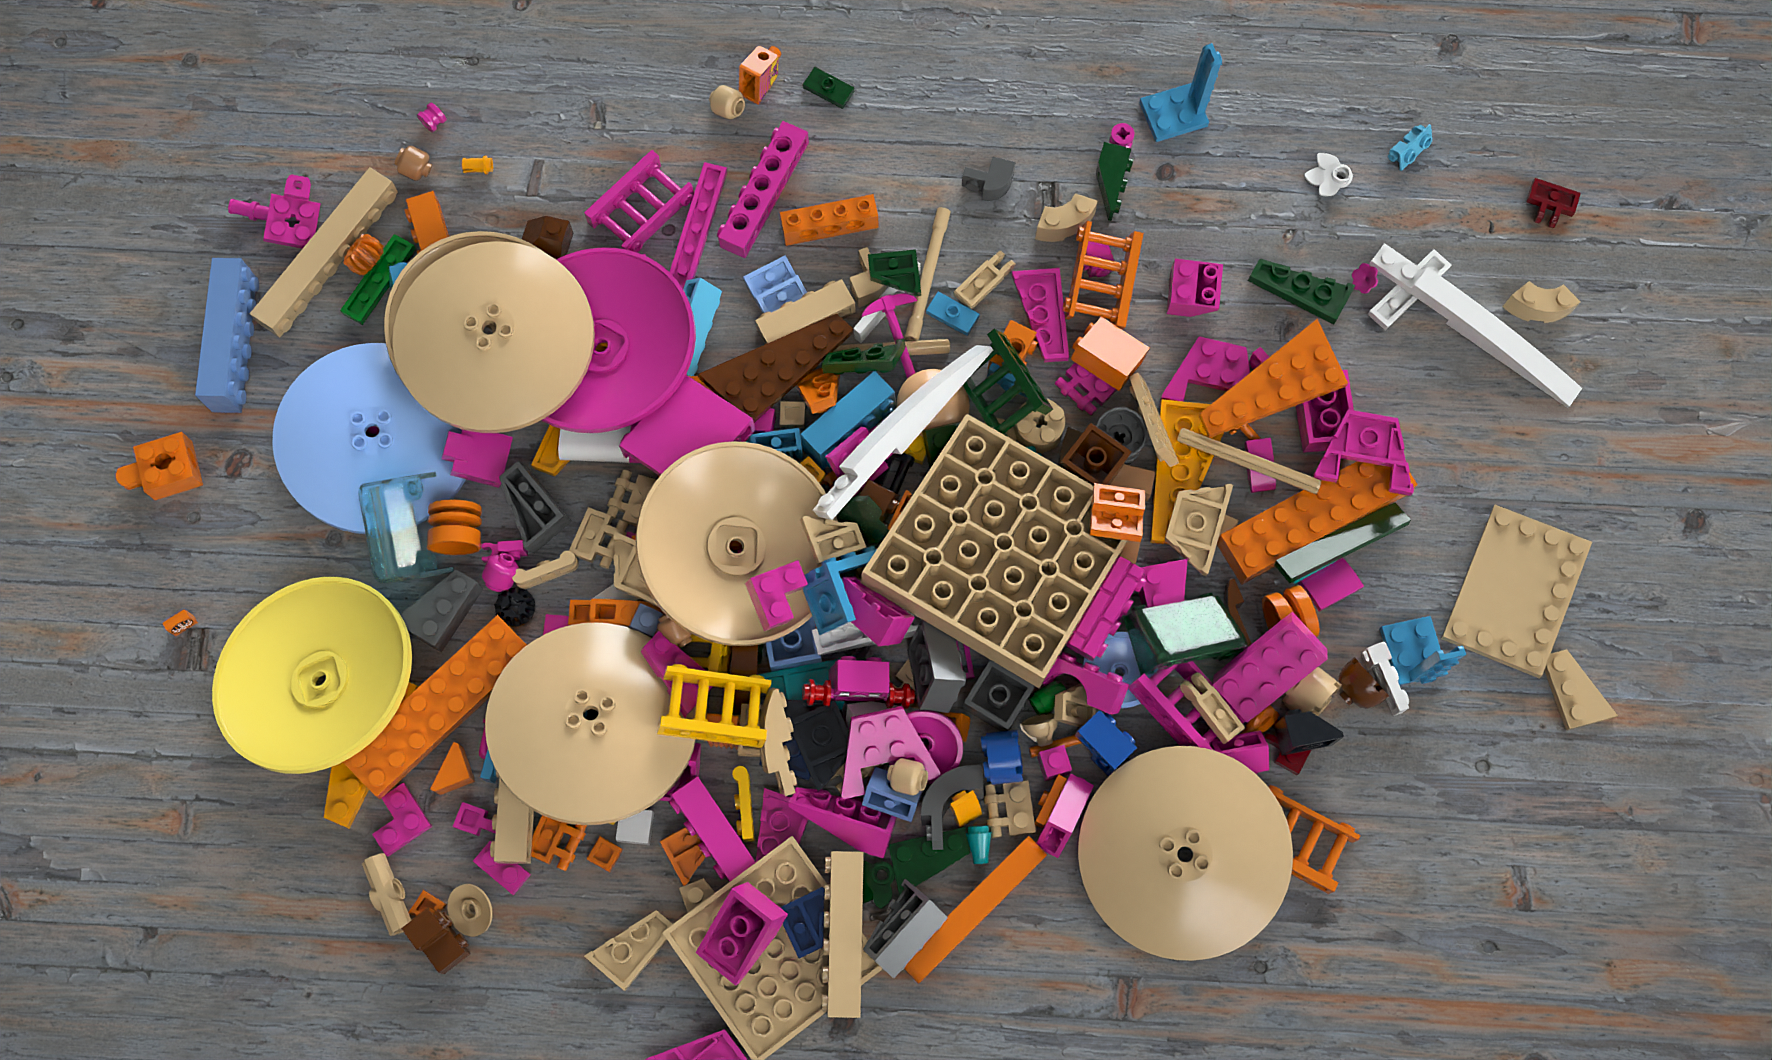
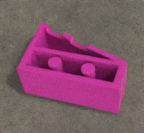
[842,576,915,646]

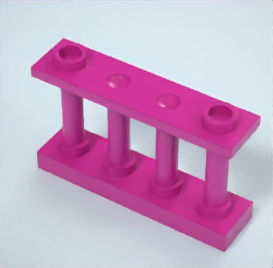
[584,150,694,253]
[1128,644,1245,750]

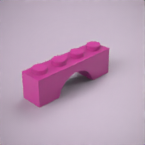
[1042,652,1129,714]

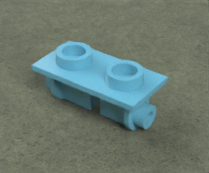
[1388,124,1433,171]

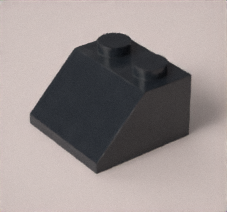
[1274,709,1344,756]

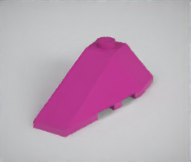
[788,787,897,858]

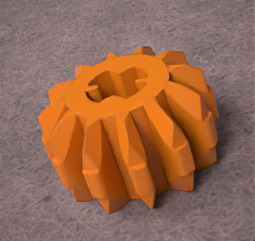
[344,234,383,276]

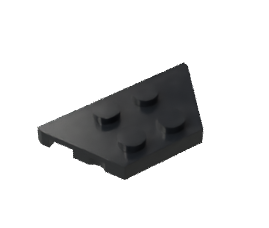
[784,698,849,792]

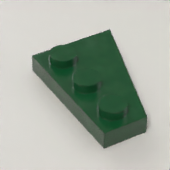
[822,338,906,375]

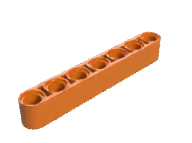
[904,836,1048,984]

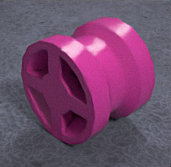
[417,102,447,133]
[1109,123,1135,148]

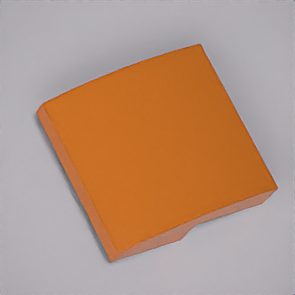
[1090,483,1145,542]

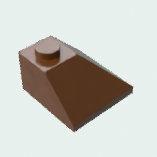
[522,216,574,259]

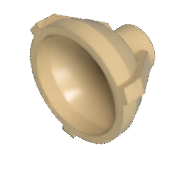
[1020,713,1058,746]

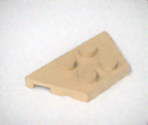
[1164,484,1233,576]
[614,532,659,607]

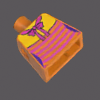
[739,46,781,105]

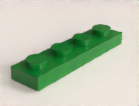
[340,234,416,325]

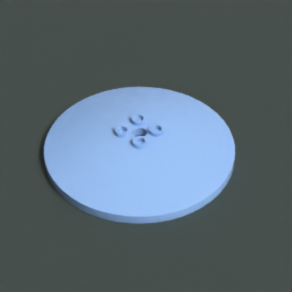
[272,343,466,535]

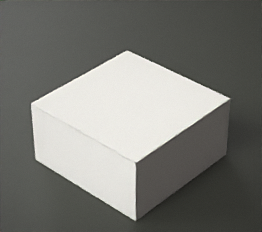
[616,810,654,845]

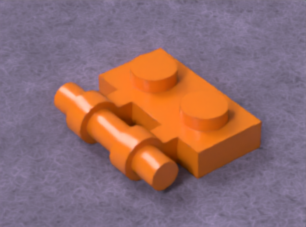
[531,815,587,871]

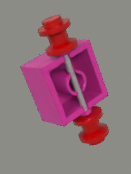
[802,656,915,709]

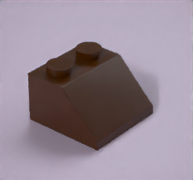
[1060,423,1132,486]

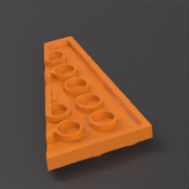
[1199,319,1348,438]

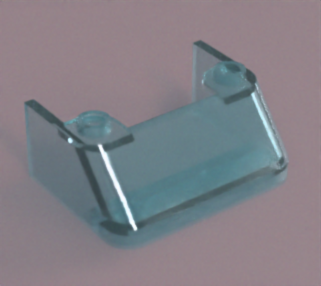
[358,472,454,583]

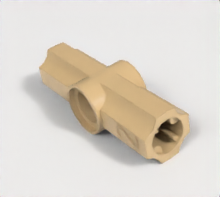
[362,853,411,936]

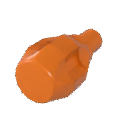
[1240,705,1280,734]

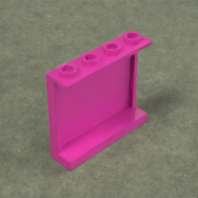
[619,375,756,476]

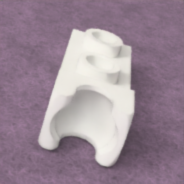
[1361,642,1409,716]

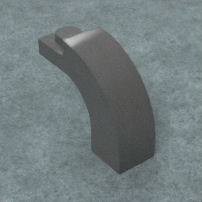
[921,765,983,850]

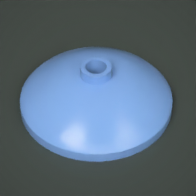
[1083,632,1160,709]

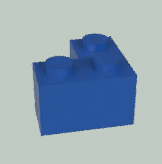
[1075,710,1137,777]

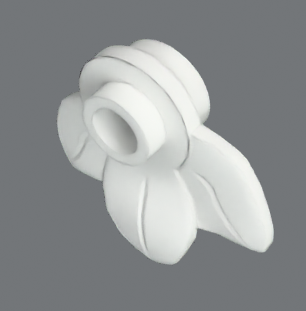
[1304,153,1353,196]

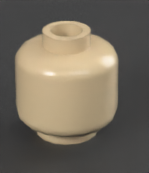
[709,85,745,120]
[887,758,928,795]

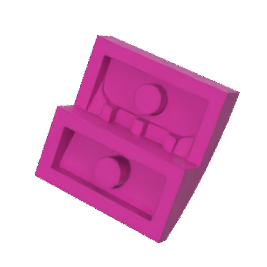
[1298,558,1364,612]

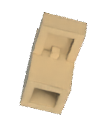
[850,247,887,307]

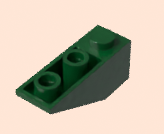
[1096,142,1134,221]

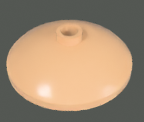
[896,369,970,437]

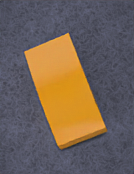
[950,790,982,828]

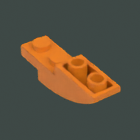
[568,598,665,628]

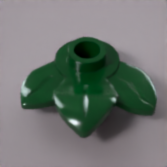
[862,861,895,909]

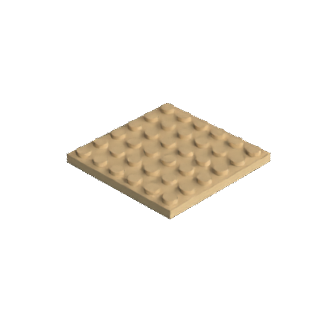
[662,836,883,1060]

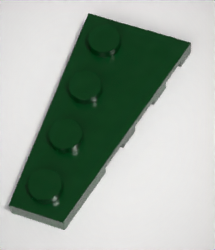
[1248,259,1355,325]

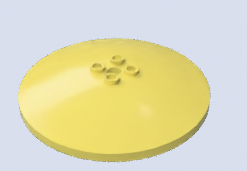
[212,577,412,774]

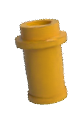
[462,155,493,175]

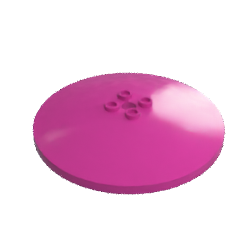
[542,247,696,433]

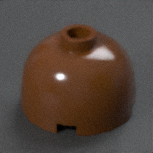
[1338,657,1389,709]

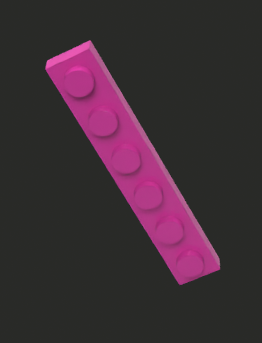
[670,162,728,289]

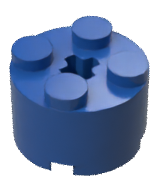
[981,730,1023,785]

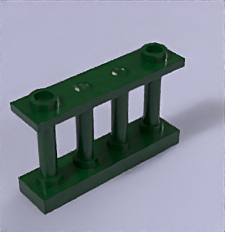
[963,328,1053,437]

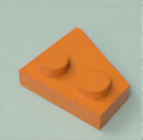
[659,827,705,886]

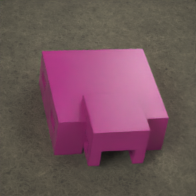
[441,429,513,488]

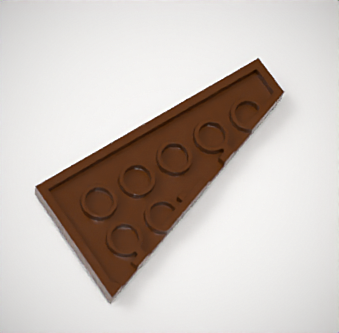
[698,313,854,423]

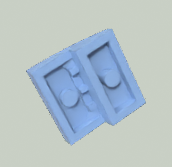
[743,255,807,313]

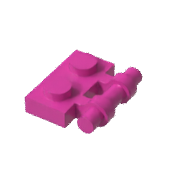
[1055,363,1117,416]

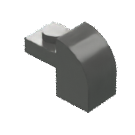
[962,156,1016,201]

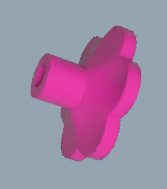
[1352,263,1378,294]

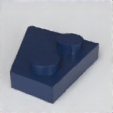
[780,887,824,959]

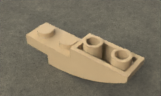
[760,688,797,796]

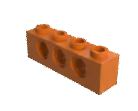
[780,194,879,246]

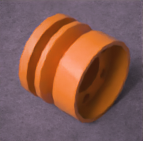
[427,499,482,555]

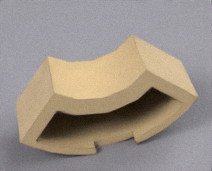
[1035,193,1098,242]
[1502,281,1580,323]

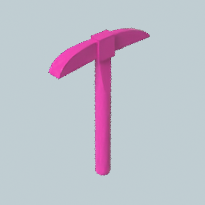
[861,293,918,379]

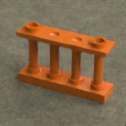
[1062,221,1144,330]
[1269,785,1361,894]

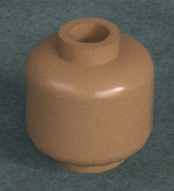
[394,145,432,181]
[657,614,692,648]

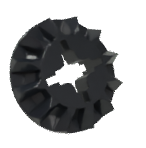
[494,586,535,627]

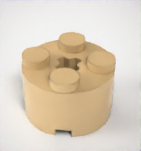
[1014,399,1065,454]
[1282,667,1342,716]

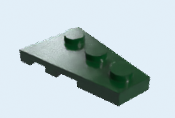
[888,827,971,896]

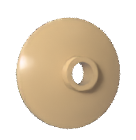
[447,884,492,937]

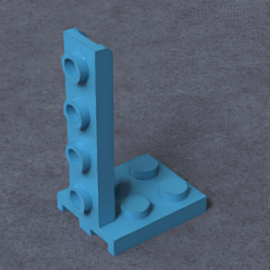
[1139,43,1222,142]
[803,545,880,635]
[1379,616,1466,686]

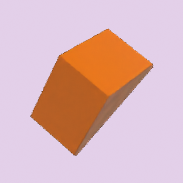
[430,742,475,795]

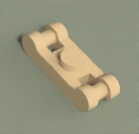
[512,551,579,589]

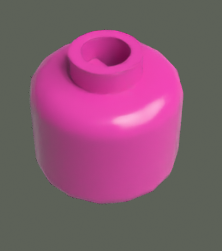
[482,553,519,592]

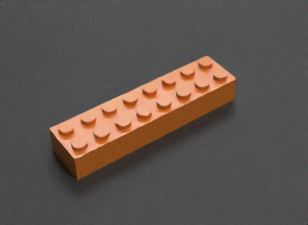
[1217,461,1418,585]
[343,615,527,799]

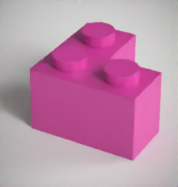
[745,560,808,632]

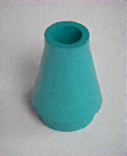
[966,825,992,864]

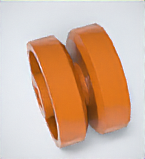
[1262,585,1320,637]

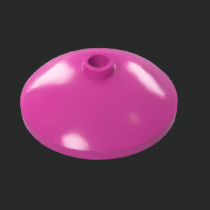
[888,710,963,785]

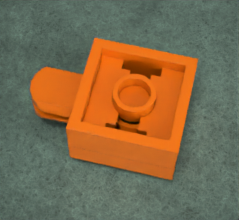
[116,432,203,500]

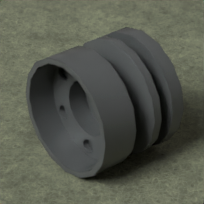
[1096,408,1147,465]

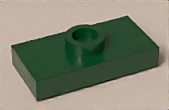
[803,67,855,109]

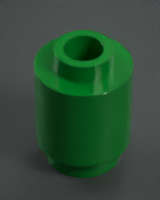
[1029,680,1067,716]

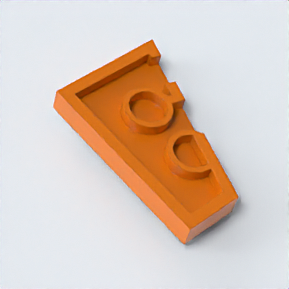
[796,368,840,414]

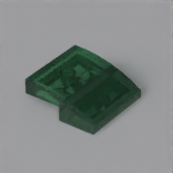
[836,496,889,543]

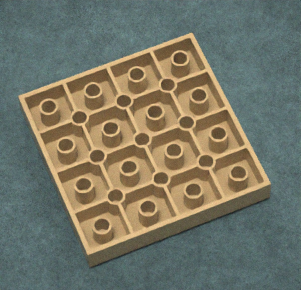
[861,414,1127,688]

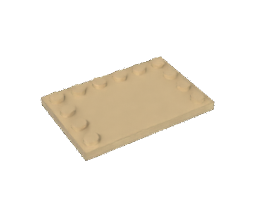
[1441,505,1592,679]

